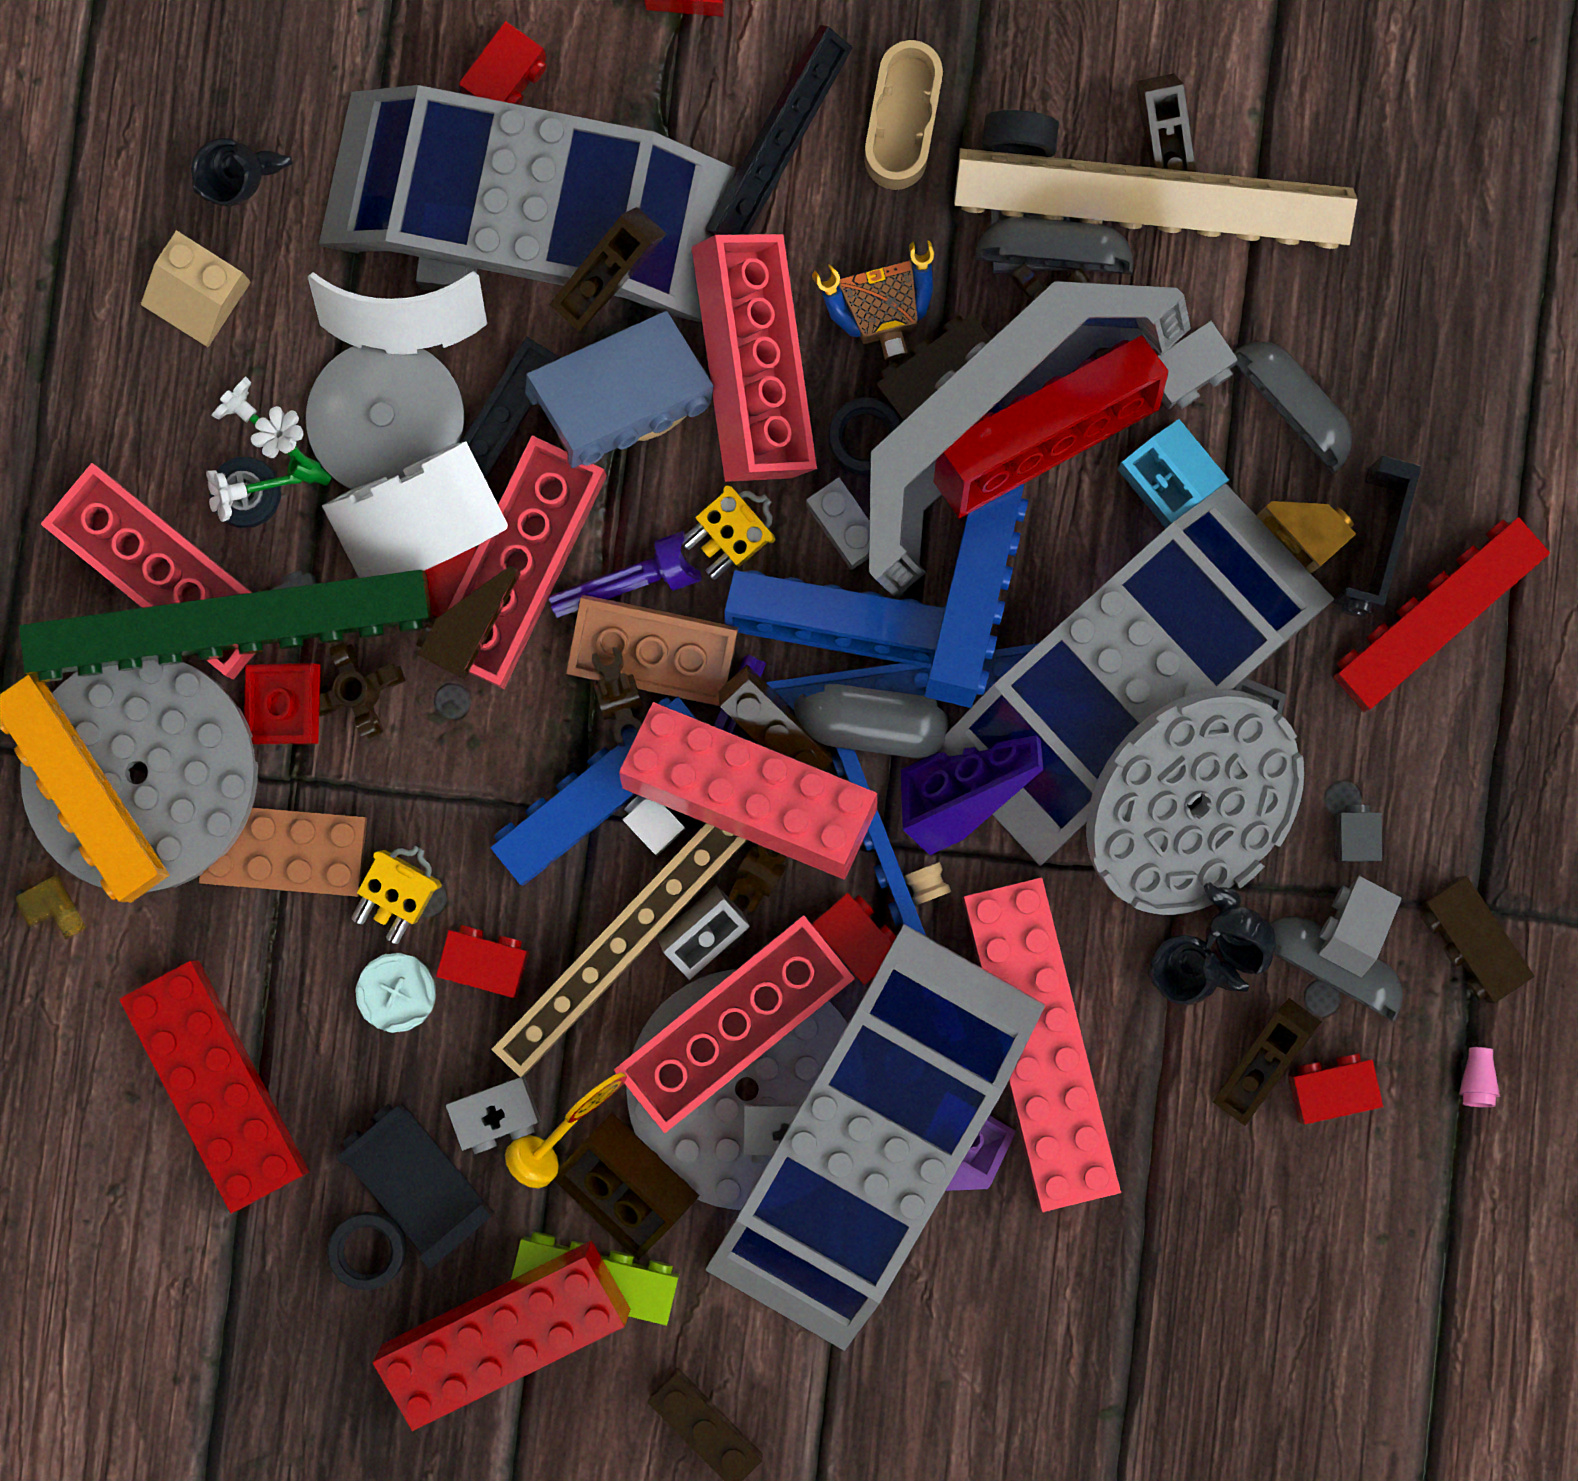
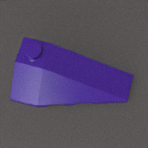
[900,735,1043,855]

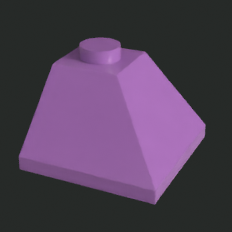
[920,1091,1016,1191]

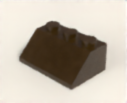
[553,1113,700,1260]

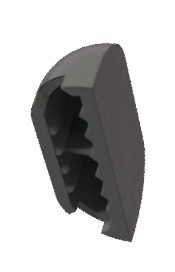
[975,217,1133,275]
[1233,341,1353,474]
[794,684,950,758]
[1269,916,1403,1022]

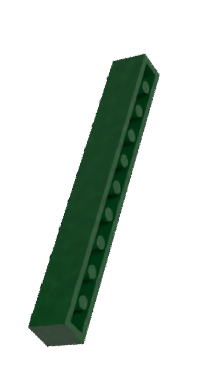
[19,569,433,682]

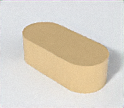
[864,40,943,190]

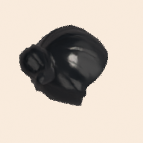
[191,138,292,207]
[1204,882,1276,975]
[1147,935,1249,1005]

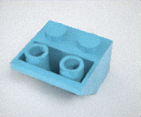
[1117,419,1229,528]

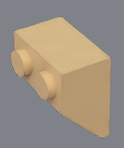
[141,230,251,347]

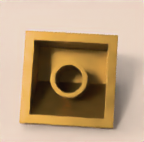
[1257,501,1356,574]

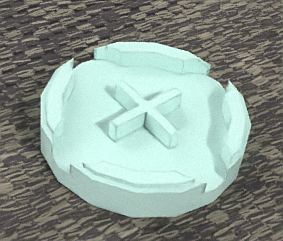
[355,953,437,1033]

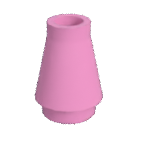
[1459,1047,1500,1107]

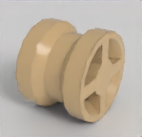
[903,862,951,906]

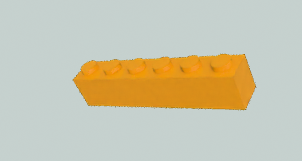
[0,675,170,903]

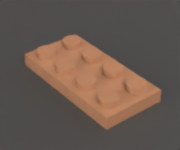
[566,595,739,706]
[199,808,367,897]

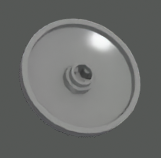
[306,345,466,490]

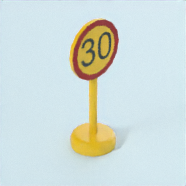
[505,1072,627,1189]

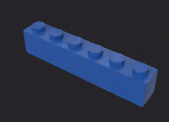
[924,483,1029,708]
[725,570,945,668]
[490,697,696,886]

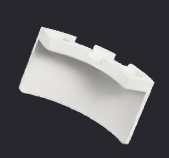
[308,271,487,355]
[322,441,508,578]

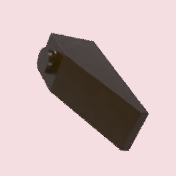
[1136,73,1196,172]
[549,206,666,332]
[416,566,521,680]
[1213,998,1322,1126]

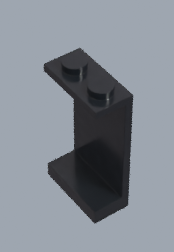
[1332,455,1422,618]
[336,1103,495,1270]

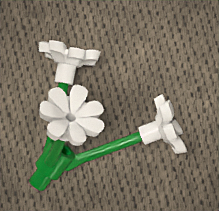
[206,376,332,522]

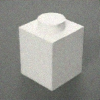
[623,795,686,856]

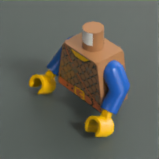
[812,240,934,360]

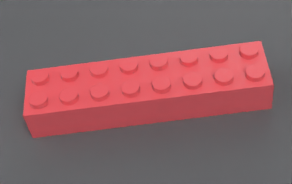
[962,877,1121,1212]

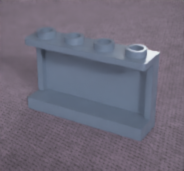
[525,311,714,468]

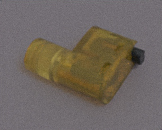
[15,875,87,939]

